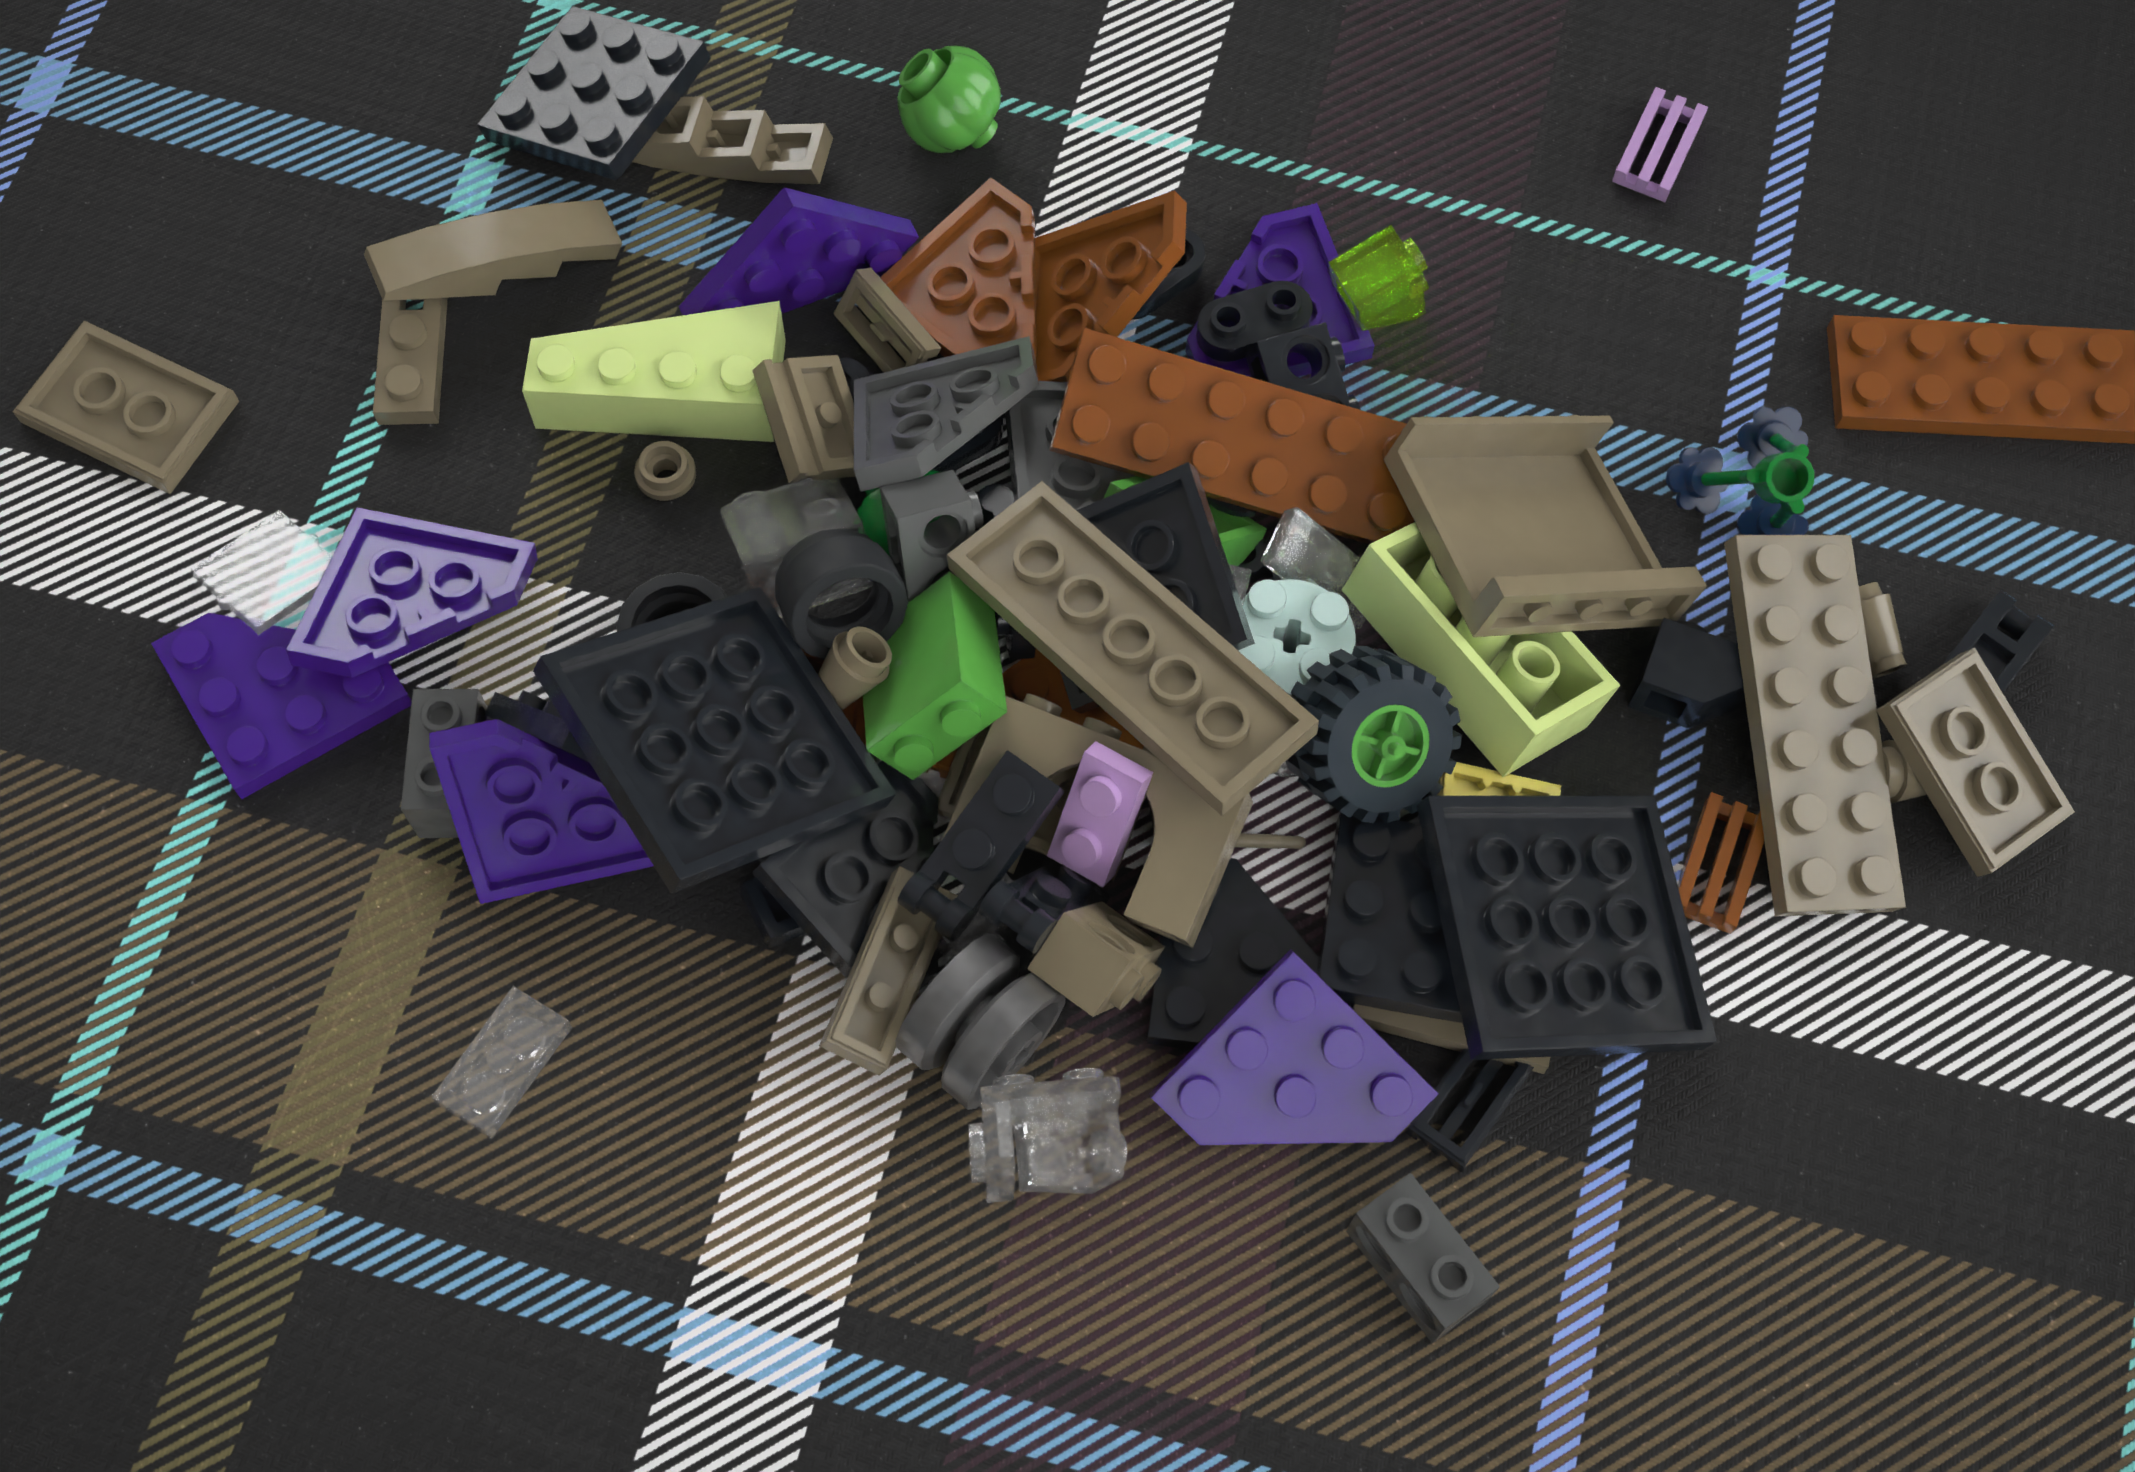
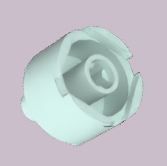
[1238,579,1356,700]

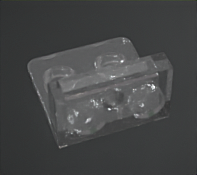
[720,478,873,618]
[968,1068,1121,1203]

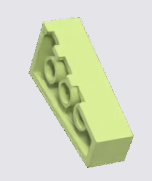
[522,301,786,442]

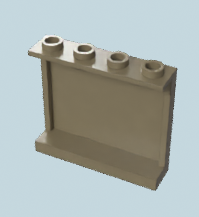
[1384,415,1707,637]

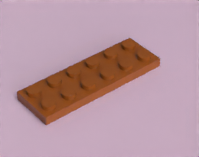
[1827,315,2135,444]
[1049,328,1414,544]

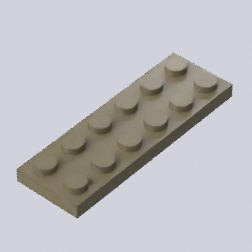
[947,481,1319,816]
[1724,535,1906,917]

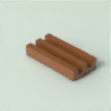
[1677,792,1764,934]

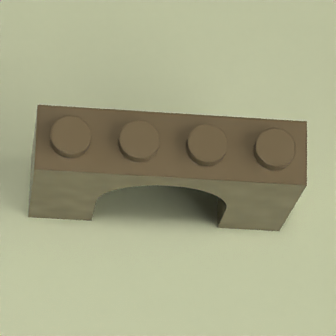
[941,694,1253,948]

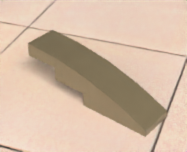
[632,96,833,184]
[364,200,622,301]

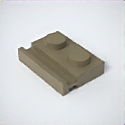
[752,355,855,483]

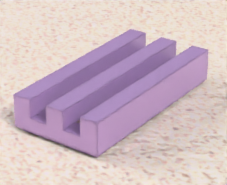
[1612,87,1708,202]

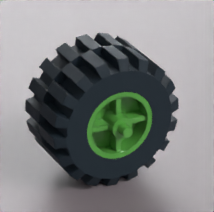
[1285,646,1462,823]

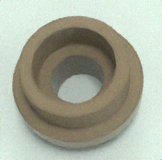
[634,441,696,501]

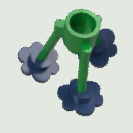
[1666,406,1814,535]

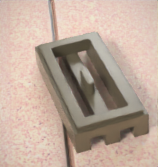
[834,267,941,372]

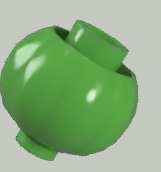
[898,46,1001,153]

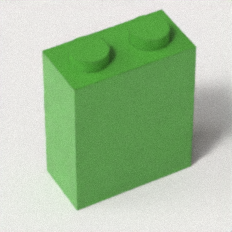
[863,572,1007,780]

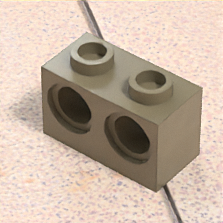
[1027,902,1165,1017]

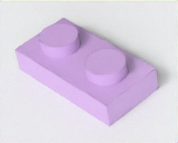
[1047,741,1154,887]

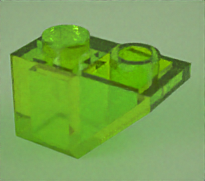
[1328,225,1429,331]

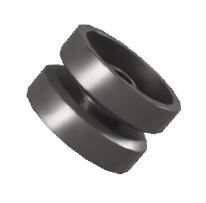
[896,934,1066,1110]

